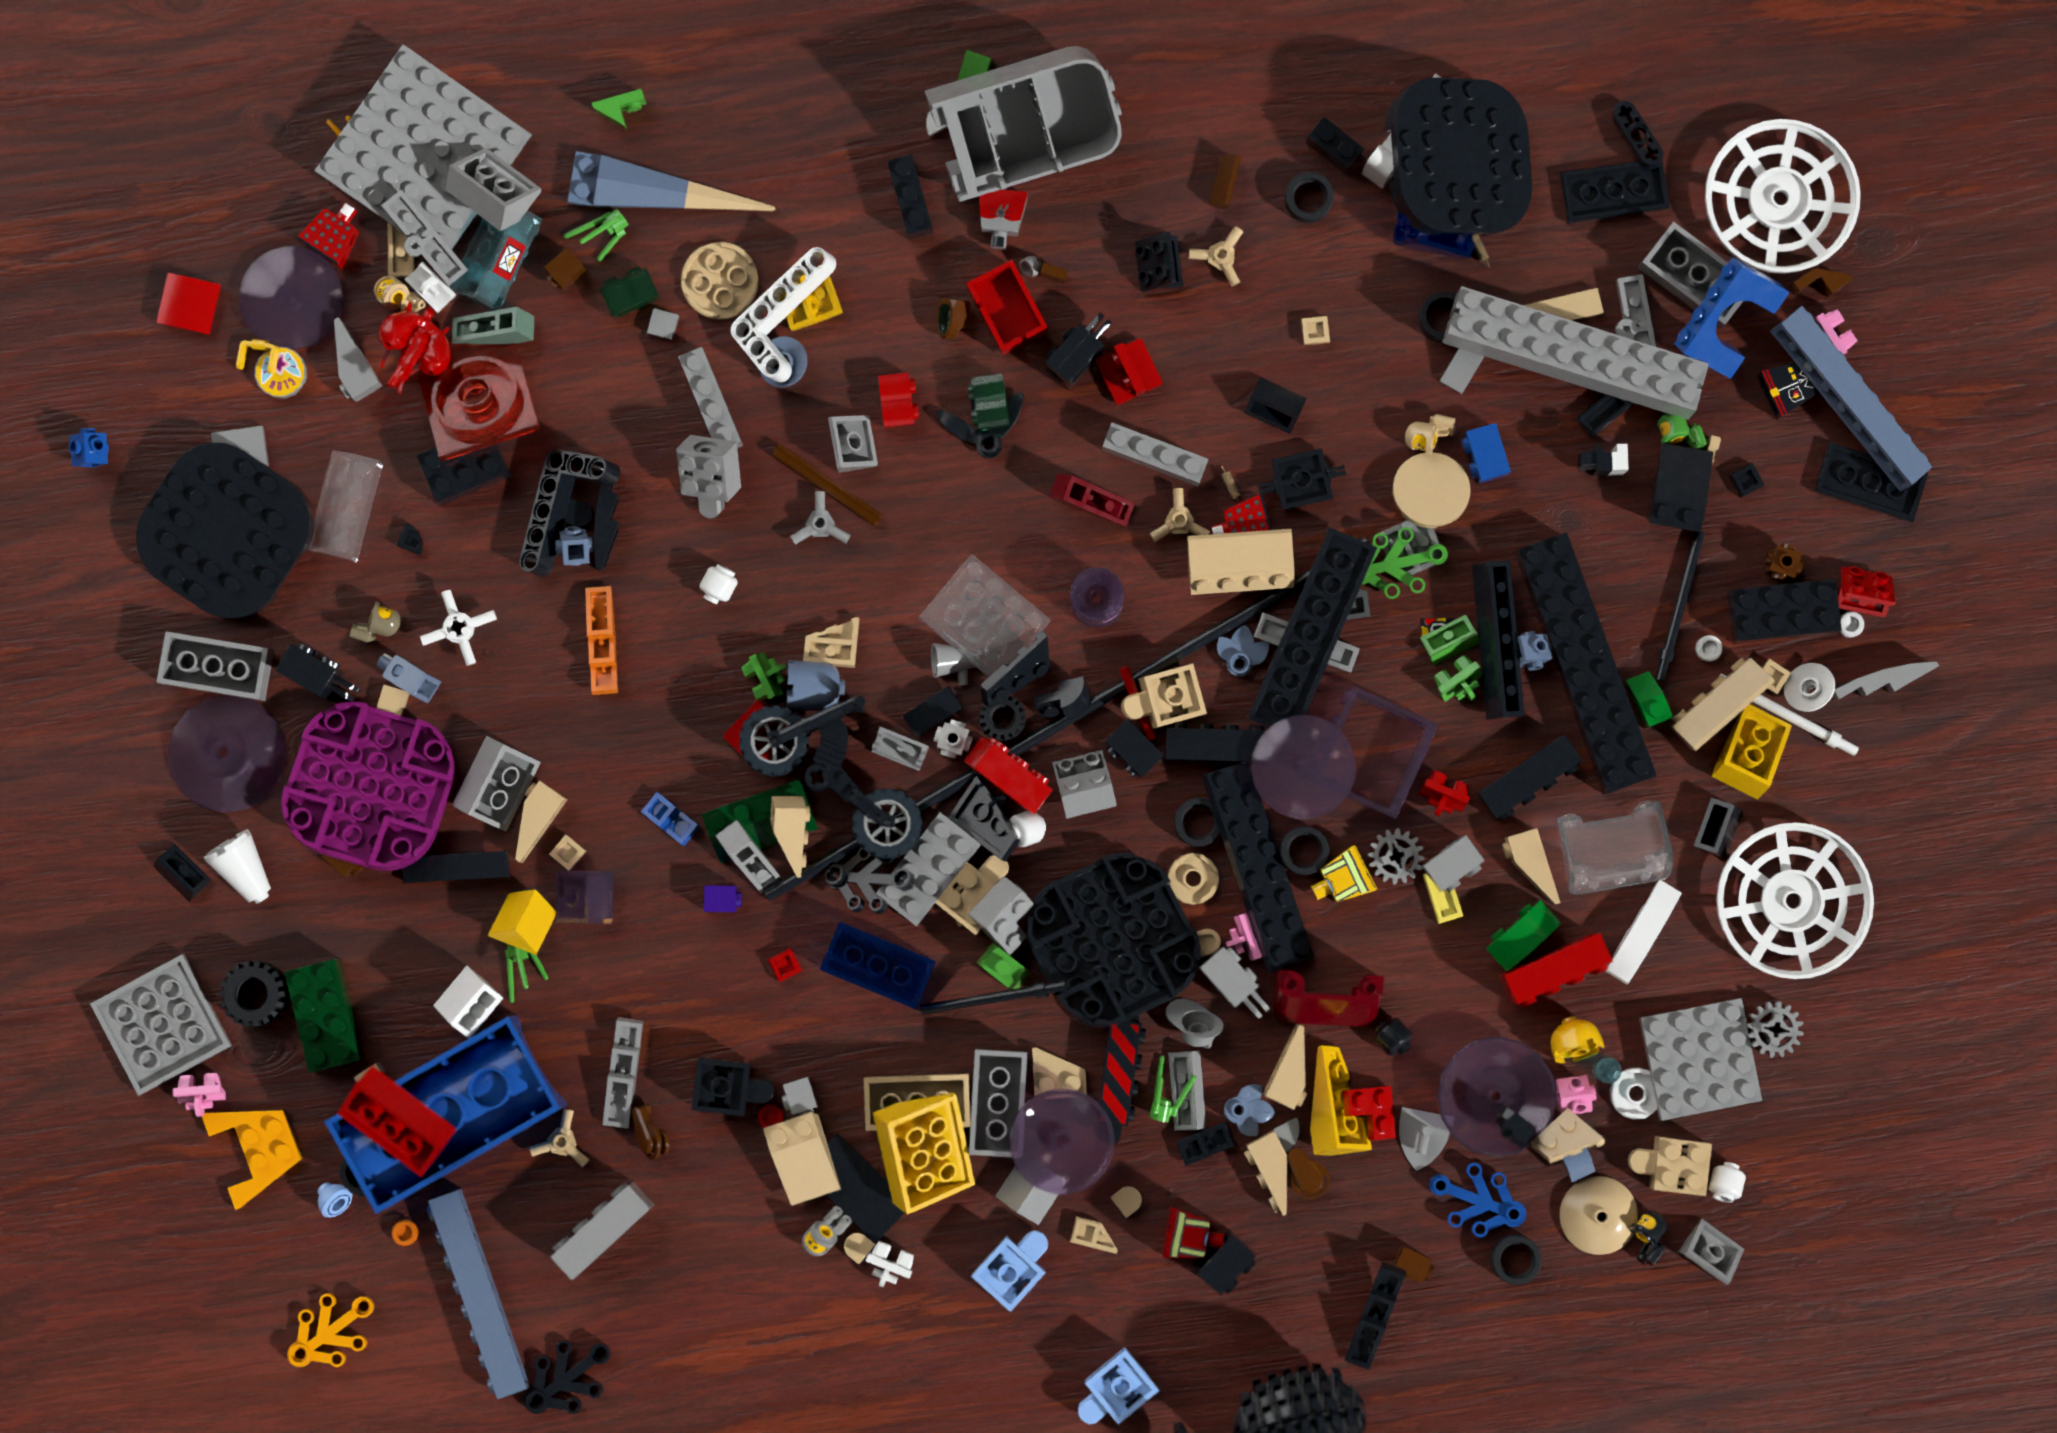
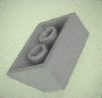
[445,148,541,231]
[452,736,541,831]

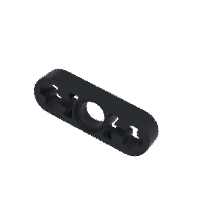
[1612,101,1663,169]

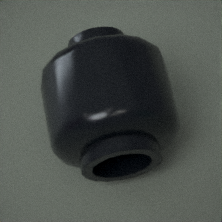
[1374,1017,1413,1056]

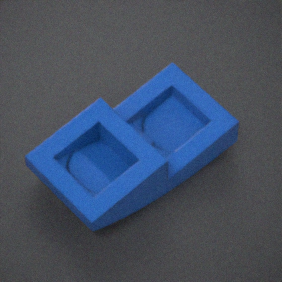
[641,792,700,846]

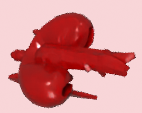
[378,302,451,395]

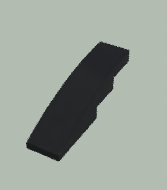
[594,483,621,573]
[403,851,510,883]
[1345,1262,1406,1370]

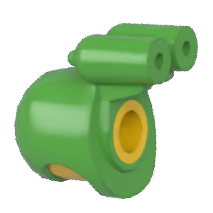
[1658,413,1707,450]

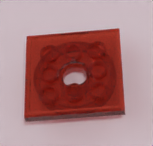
[418,344,540,462]

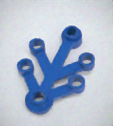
[1429,1162,1526,1237]

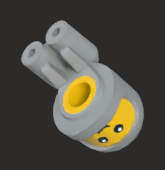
[802,1206,852,1256]

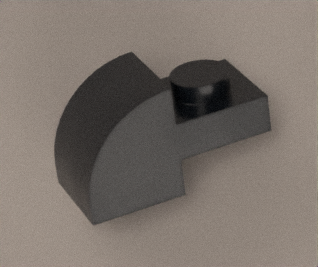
[1034,677,1091,721]

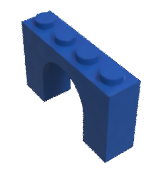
[1674,257,1790,379]

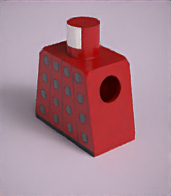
[297,203,359,269]
[1211,494,1272,534]

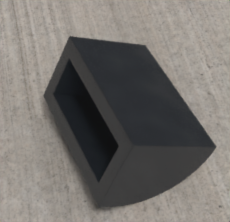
[1244,377,1307,434]
[1694,798,1743,860]

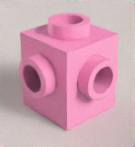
[1556,1075,1596,1114]

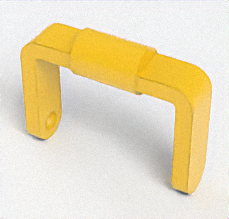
[236,339,279,374]

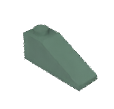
[452,307,534,344]

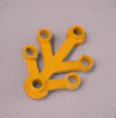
[287,1293,374,1367]

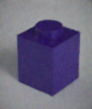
[704,885,742,912]

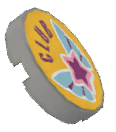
[255,347,307,398]

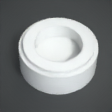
[1838,611,1864,638]
[1695,635,1723,662]

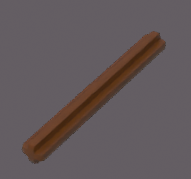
[772,444,882,526]

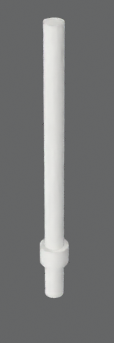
[1719,673,1859,756]

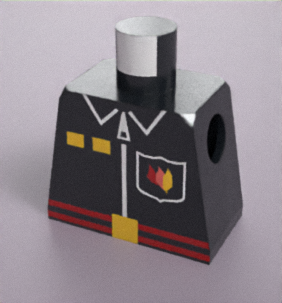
[1756,363,1816,420]

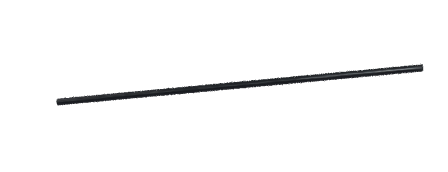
[763,537,1369,902]

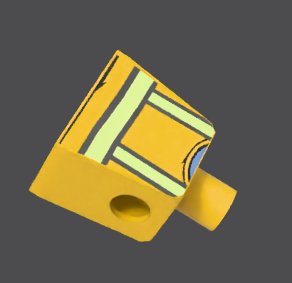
[1311,845,1377,903]

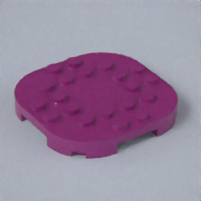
[282,702,455,871]

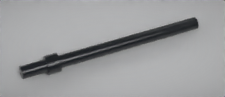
[1655,531,1705,682]
[920,980,1068,1015]

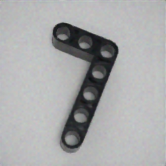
[519,449,620,577]

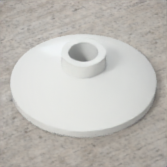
[1784,663,1835,712]

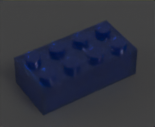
[819,921,937,1010]

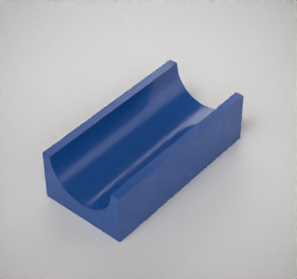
[324,1015,568,1213]

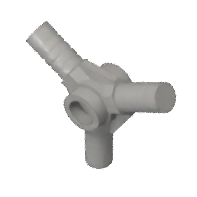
[790,491,851,545]

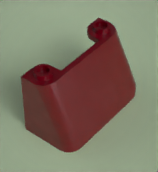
[1273,970,1384,1027]

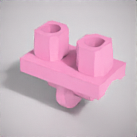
[1816,309,1857,355]
[1226,913,1262,961]
[173,1073,226,1117]

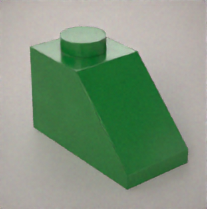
[1625,671,1673,729]

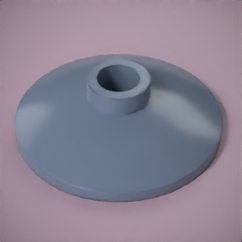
[760,336,808,388]

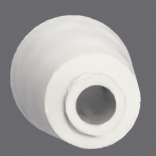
[203,829,271,904]

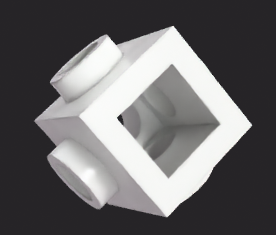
[934,719,973,759]

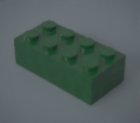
[284,958,365,1073]

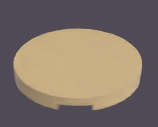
[681,242,759,320]
[1392,452,1470,528]

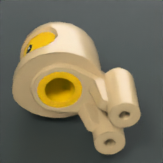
[374,276,426,315]
[1405,414,1456,456]

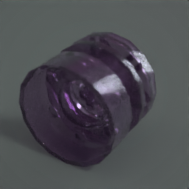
[1070,567,1125,628]

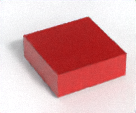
[768,948,803,983]

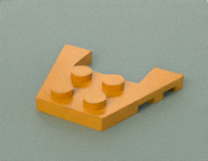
[202,1110,302,1210]

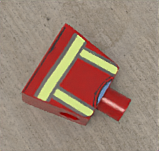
[1162,1206,1224,1258]

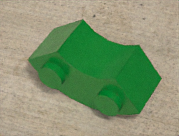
[1486,900,1561,972]

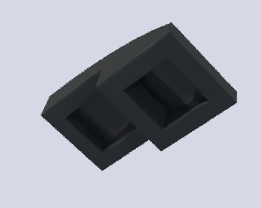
[903,686,963,737]
[1176,1121,1236,1166]

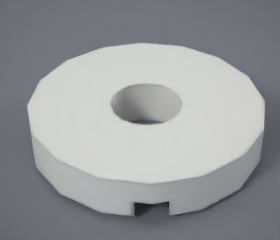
[1609,1067,1657,1120]

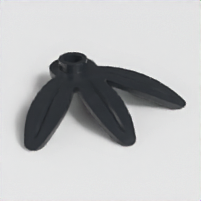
[935,386,1024,459]

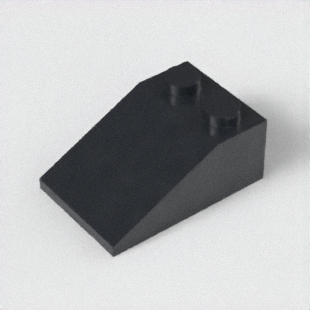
[1647,443,1714,532]

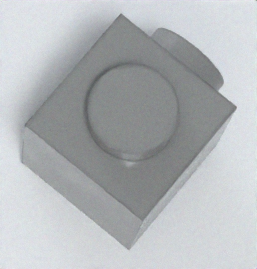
[782,1076,818,1116]

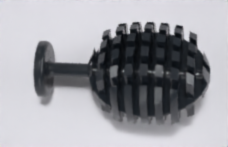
[1173,1362,1367,1433]

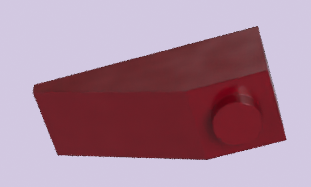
[1049,473,1135,527]

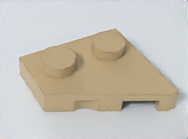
[803,617,860,668]
[1032,1047,1087,1098]
[1531,1108,1605,1163]

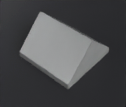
[828,415,878,473]
[995,1153,1067,1225]
[1678,1219,1744,1285]

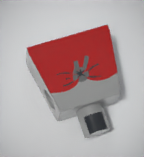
[979,189,1028,249]

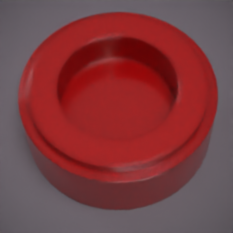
[757,1104,784,1128]

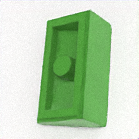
[1420,615,1479,665]

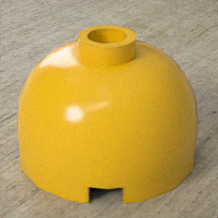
[1550,1016,1605,1063]

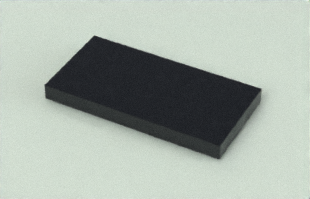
[1560,159,1670,224]
[1813,442,1928,523]
[826,1133,904,1243]

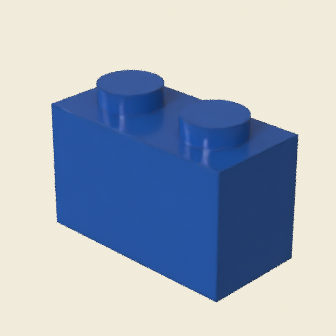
[1461,423,1511,484]

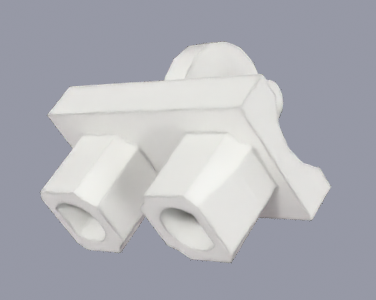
[404,262,456,313]
[866,1241,914,1288]

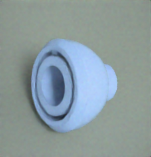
[317,1182,353,1218]

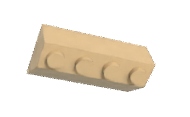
[1188,529,1294,595]
[1670,658,1775,751]

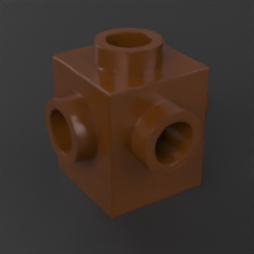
[1764,543,1804,582]

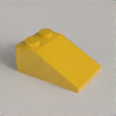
[1711,704,1792,800]

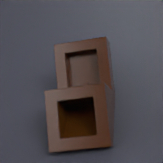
[1789,268,1854,297]

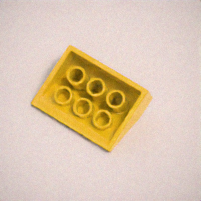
[873,1093,975,1215]

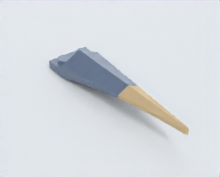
[568,151,776,211]

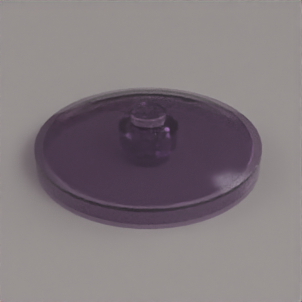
[239,246,344,350]
[1251,715,1356,820]
[1009,1089,1115,1194]

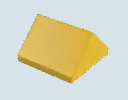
[488,889,557,955]

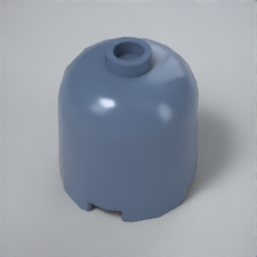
[787,660,845,711]

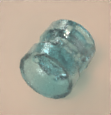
[1592,1057,1622,1083]

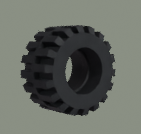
[219,961,290,1027]

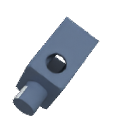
[377,653,441,703]

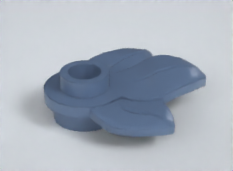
[1217,625,1269,677]
[1224,1084,1275,1136]

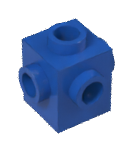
[69,428,109,468]

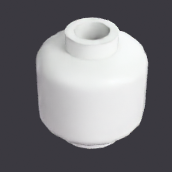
[700,564,738,604]
[1009,811,1046,847]
[1709,1162,1746,1203]

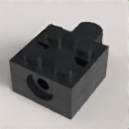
[1045,312,1112,390]
[275,643,360,702]
[692,1057,774,1116]

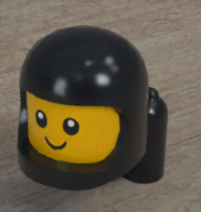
[1629,1210,1667,1266]

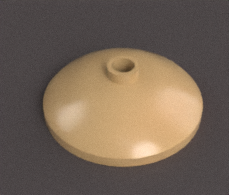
[1559,1176,1638,1255]

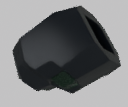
[1495,1105,1536,1149]

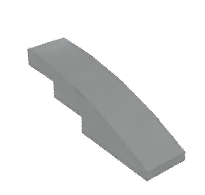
[1832,661,1939,701]
[603,1017,644,1128]

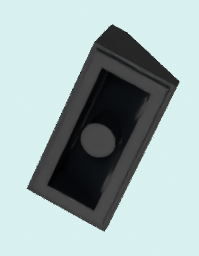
[154,844,211,902]

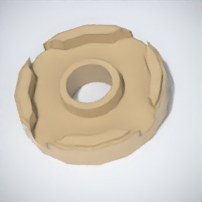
[1168,853,1219,905]

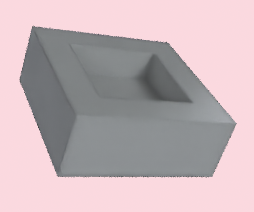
[647,308,679,341]

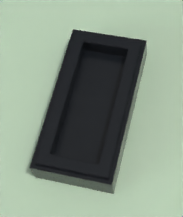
[1575,394,1632,439]

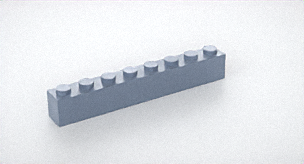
[1770,306,1932,491]
[427,1189,530,1399]

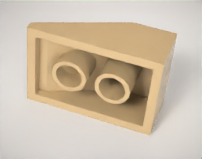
[1263,1024,1307,1109]
[763,1112,841,1206]

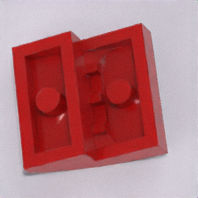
[156,273,221,335]

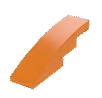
[585,586,618,695]

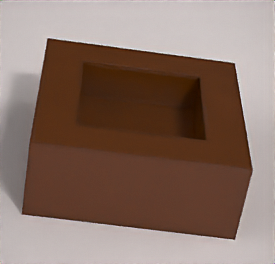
[1040,263,1068,284]

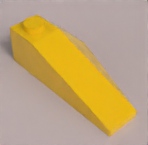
[1310,1046,1372,1156]

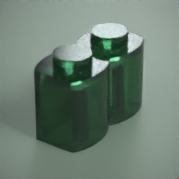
[599,266,660,319]
[968,373,1011,431]

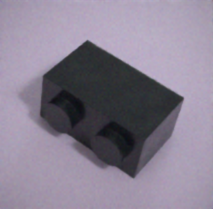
[1306,117,1364,174]
[1105,719,1164,778]

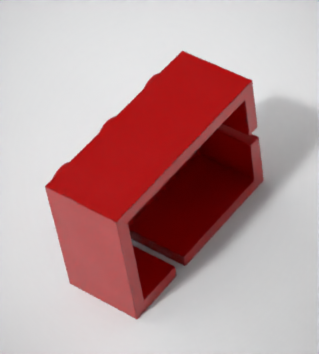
[966,260,1048,356]
[963,737,1053,814]

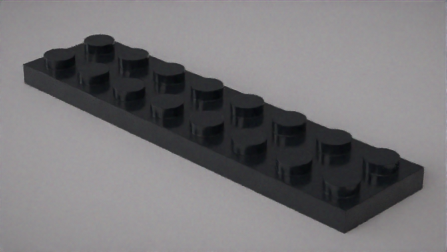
[1247,527,1377,739]
[1201,762,1314,973]

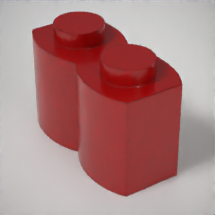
[878,372,919,429]

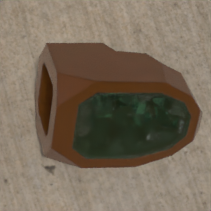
[936,298,970,340]

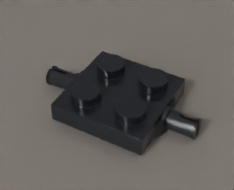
[1258,448,1346,511]

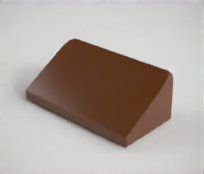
[1209,155,1241,210]

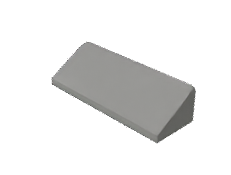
[1168,1050,1206,1131]

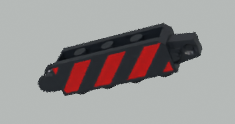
[1097,1016,1146,1146]

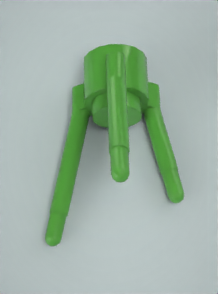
[564,209,629,261]
[505,943,548,1003]
[1149,1055,1197,1122]

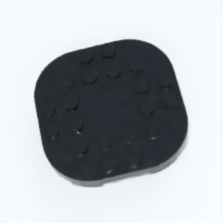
[1385,77,1532,237]
[136,443,314,618]
[1025,853,1201,1028]

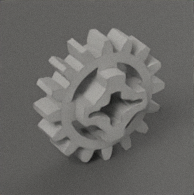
[1367,828,1425,885]
[1746,1001,1804,1058]

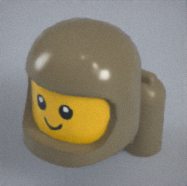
[349,601,401,643]

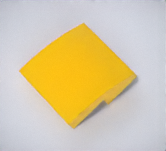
[774,275,843,331]

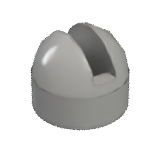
[1019,256,1042,278]

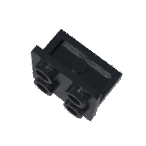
[1135,232,1183,292]

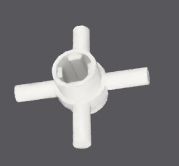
[420,590,497,666]

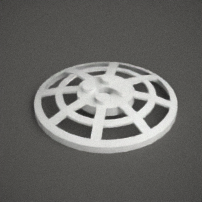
[1705,119,1861,273]
[1716,823,1874,979]

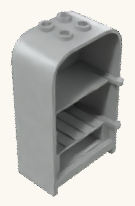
[924,46,1122,202]

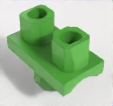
[741,652,787,701]
[1434,655,1482,702]

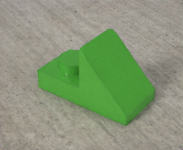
[592,89,646,130]

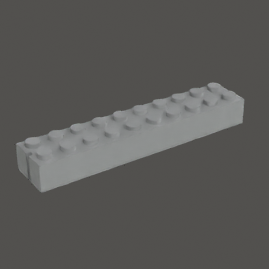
[1442,286,1709,420]

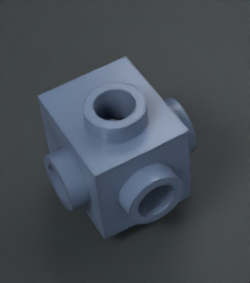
[555,526,593,566]
[1517,631,1552,671]

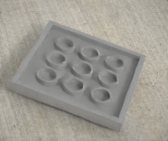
[90,954,233,1096]
[1639,998,1762,1121]

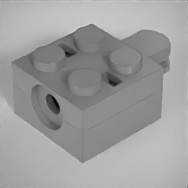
[676,435,741,518]
[1198,947,1270,1019]

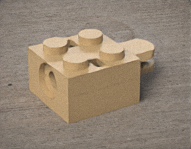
[1121,664,1207,729]
[935,855,1009,935]
[1628,1136,1712,1196]

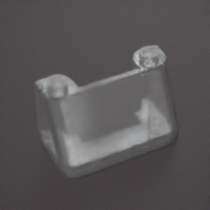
[1557,801,1674,894]

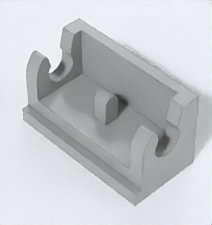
[871,727,929,771]

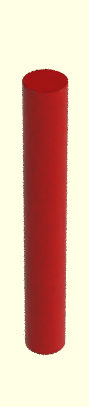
[1119,666,1157,741]

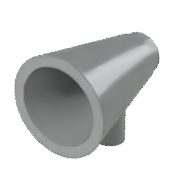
[931,643,982,685]

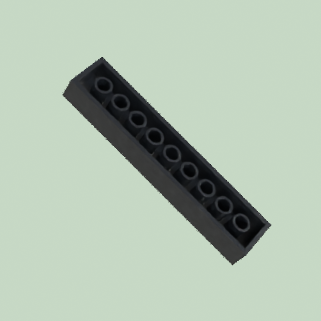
[1514,532,1657,795]

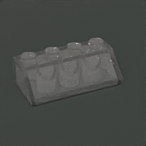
[308,451,383,563]

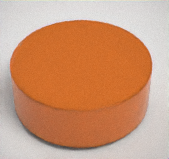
[392,1219,419,1246]

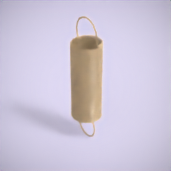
[1469,234,1489,267]
[1221,466,1241,504]

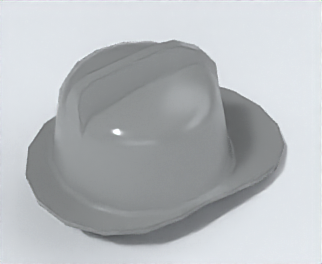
[1166,998,1223,1049]

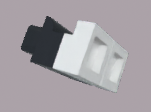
[1578,444,1628,476]

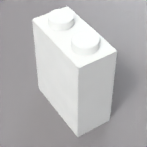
[433,966,503,1039]

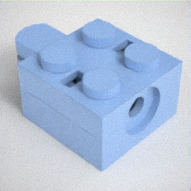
[971,1230,1048,1312]
[1078,1347,1159,1424]

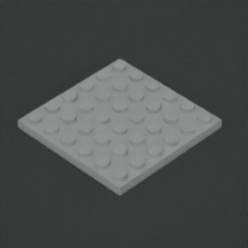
[314,44,532,250]

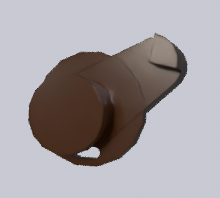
[631,1104,669,1160]
[1287,1147,1330,1199]

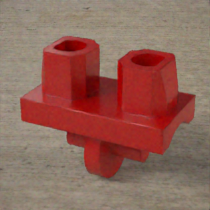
[1419,771,1470,817]

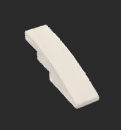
[1605,880,1682,985]

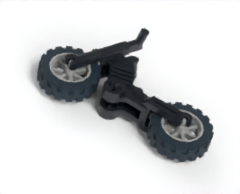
[739,696,922,859]

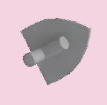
[1399,1107,1453,1171]

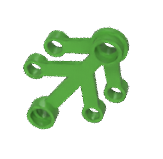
[1362,527,1448,599]

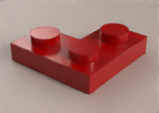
[1342,1086,1396,1140]

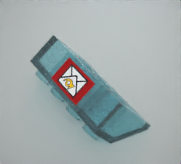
[449,210,543,310]

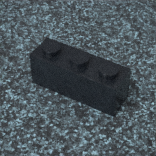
[887,154,933,240]

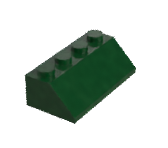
[701,779,818,863]

